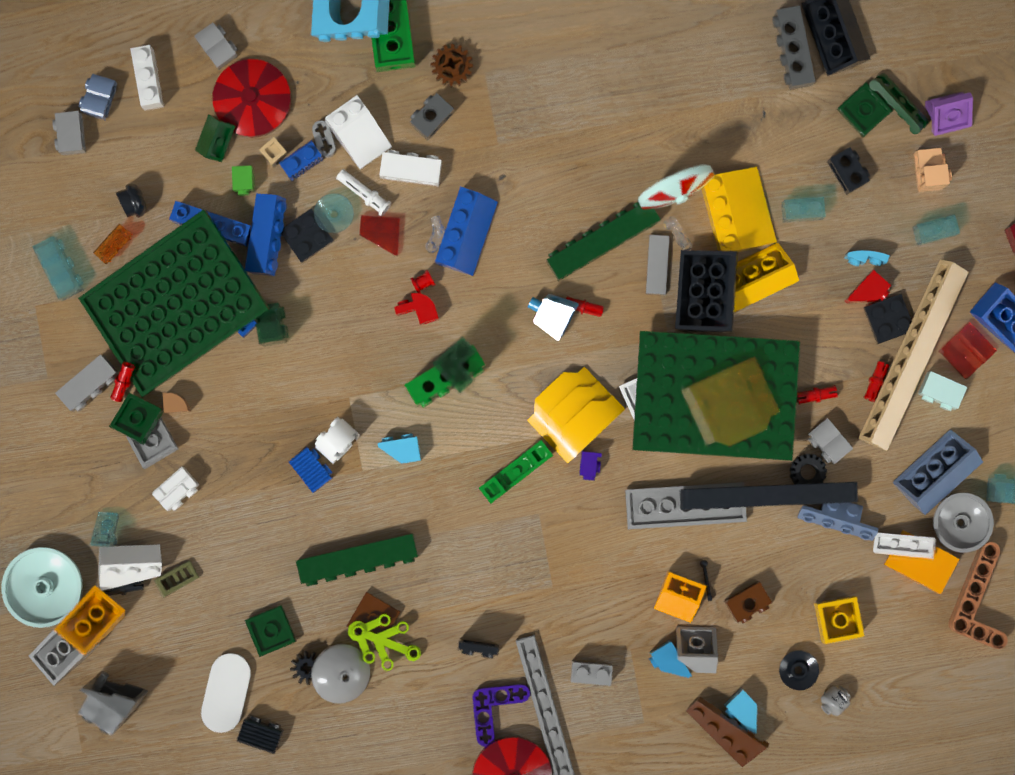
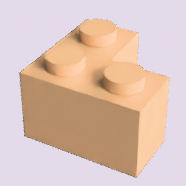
[914,148,952,192]

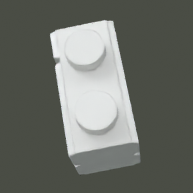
[152,467,199,511]

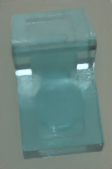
[90,512,119,547]

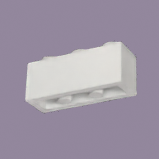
[130,45,164,110]
[379,150,442,186]

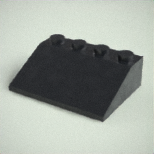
[675,250,738,332]

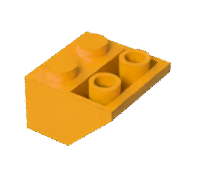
[653,571,707,623]

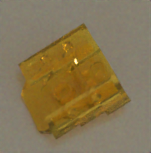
[681,357,780,446]

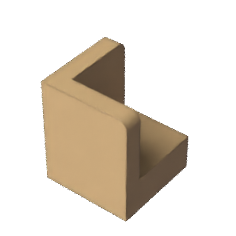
[259,137,287,168]

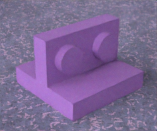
[925,92,973,136]

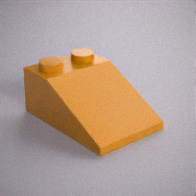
[54,586,125,656]

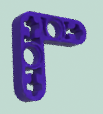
[473,684,530,747]

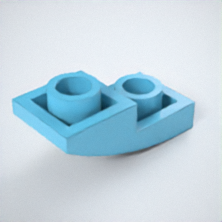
[844,250,890,266]

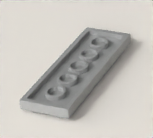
[625,482,747,529]

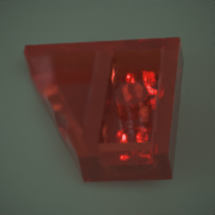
[360,215,400,256]

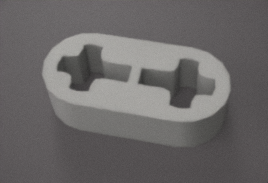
[312,120,336,158]

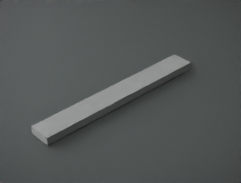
[515,635,575,775]

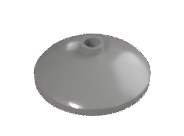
[933,493,994,553]
[311,644,370,704]

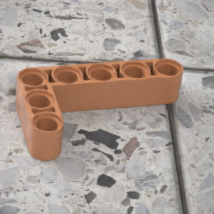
[949,542,1008,649]

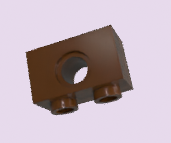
[724,581,772,624]

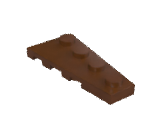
[686,697,770,767]

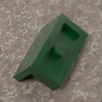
[195,115,235,162]

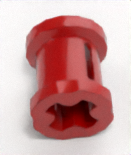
[410,269,435,293]

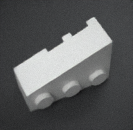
[98,545,162,591]

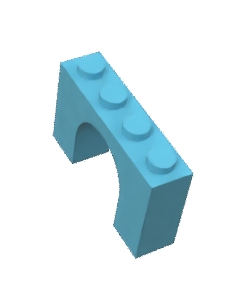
[311,0,389,42]

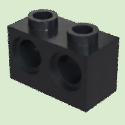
[827,147,870,195]

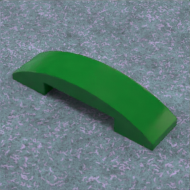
[479,440,553,504]

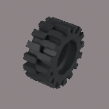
[789,454,827,484]

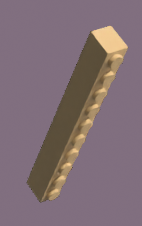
[859,260,969,451]

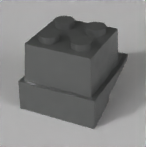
[78,672,148,735]

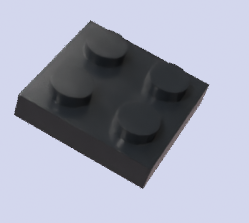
[281,208,334,263]
[863,294,912,345]
[458,639,499,658]

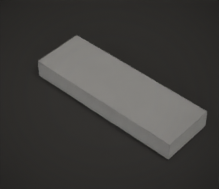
[646,235,669,295]

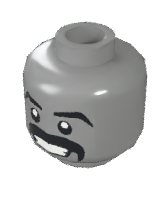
[821,686,851,716]

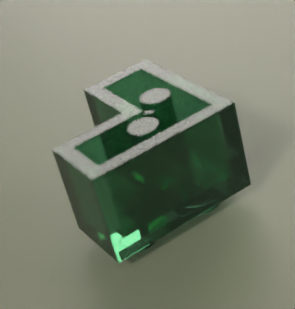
[256,303,289,347]
[432,336,476,394]

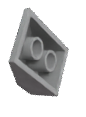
[29,630,101,686]

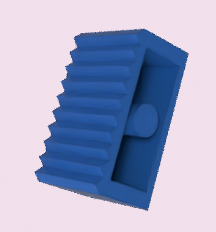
[279,141,323,181]
[288,447,333,493]

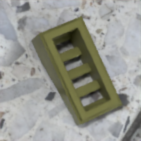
[154,560,199,598]

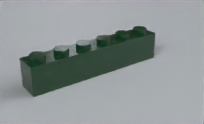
[546,202,661,282]
[296,534,419,587]

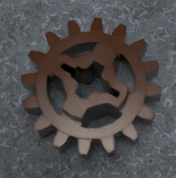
[431,44,473,87]

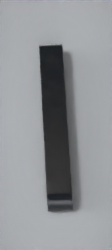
[680,482,858,510]

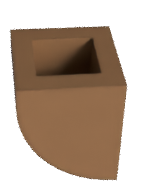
[163,393,191,414]

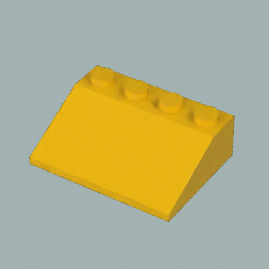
[702,167,777,252]

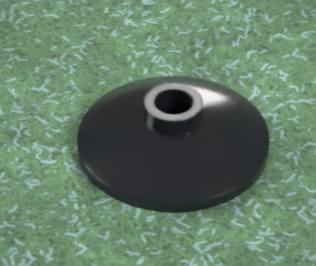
[779,650,819,691]

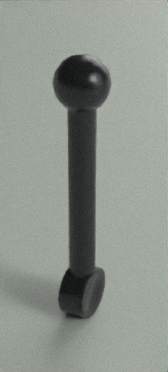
[700,560,712,601]

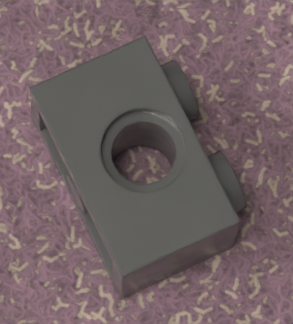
[410,93,454,140]

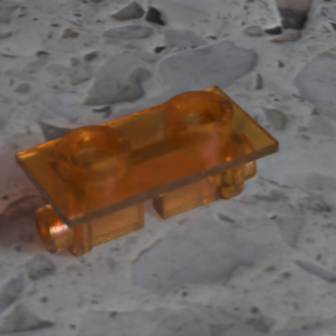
[93,224,132,264]

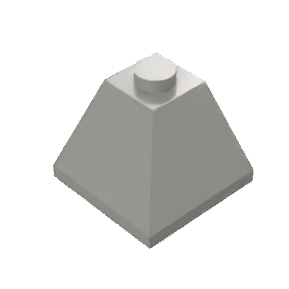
[676,626,718,673]

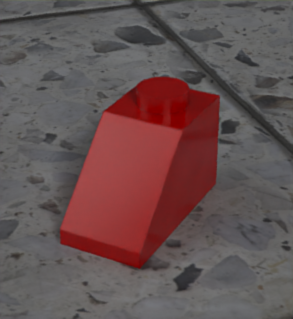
[844,270,891,303]

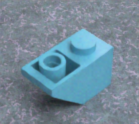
[378,434,421,464]
[724,689,757,734]

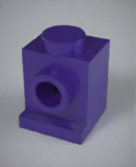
[579,451,602,481]

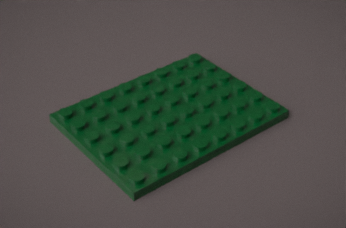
[78,209,270,397]
[632,331,800,461]

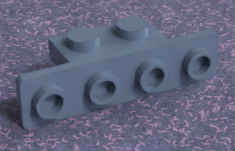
[797,502,878,541]

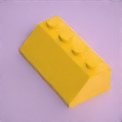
[734,243,799,312]

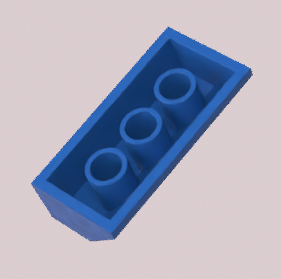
[435,186,498,276]

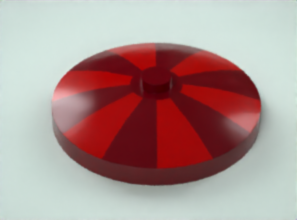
[212,59,291,138]
[472,736,552,775]

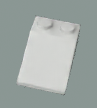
[325,95,392,170]

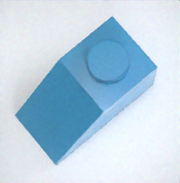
[649,640,692,678]

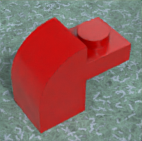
[394,293,439,326]

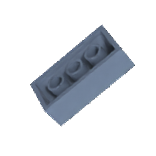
[893,429,983,515]

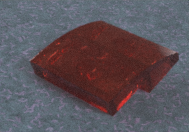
[939,322,997,380]

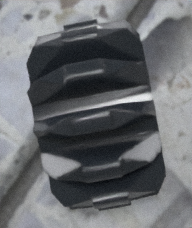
[290,651,316,685]

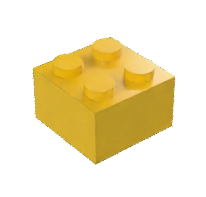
[814,596,865,644]

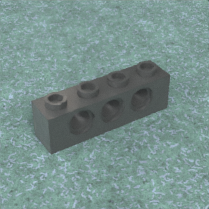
[772,5,816,90]

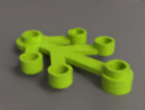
[348,614,421,671]

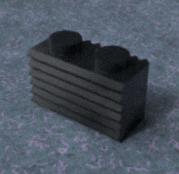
[237,715,284,754]

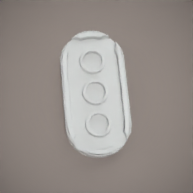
[201,653,251,733]

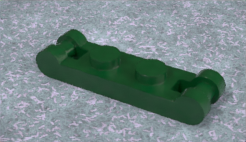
[869,73,928,134]

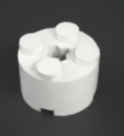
[315,417,360,464]

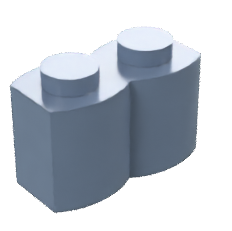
[79,74,117,120]

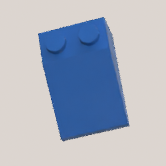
[970,282,1015,353]

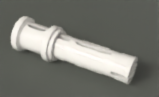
[336,169,392,216]

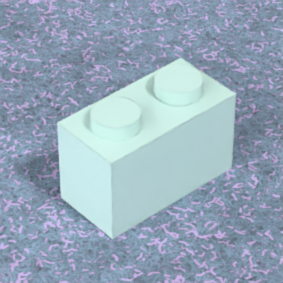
[918,371,967,411]

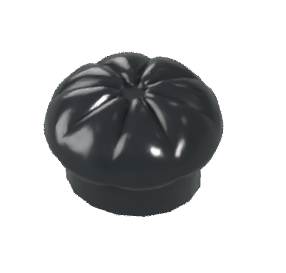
[115,183,146,218]

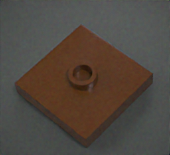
[346,592,401,642]

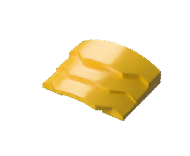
[527,367,625,464]

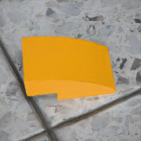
[884,530,960,594]

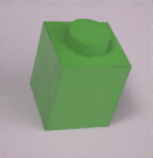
[232,166,255,196]

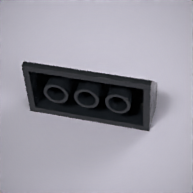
[801,0,871,76]

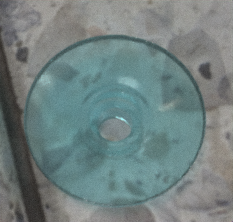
[314,194,354,233]

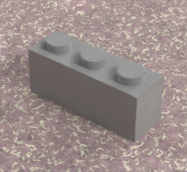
[55,354,119,412]

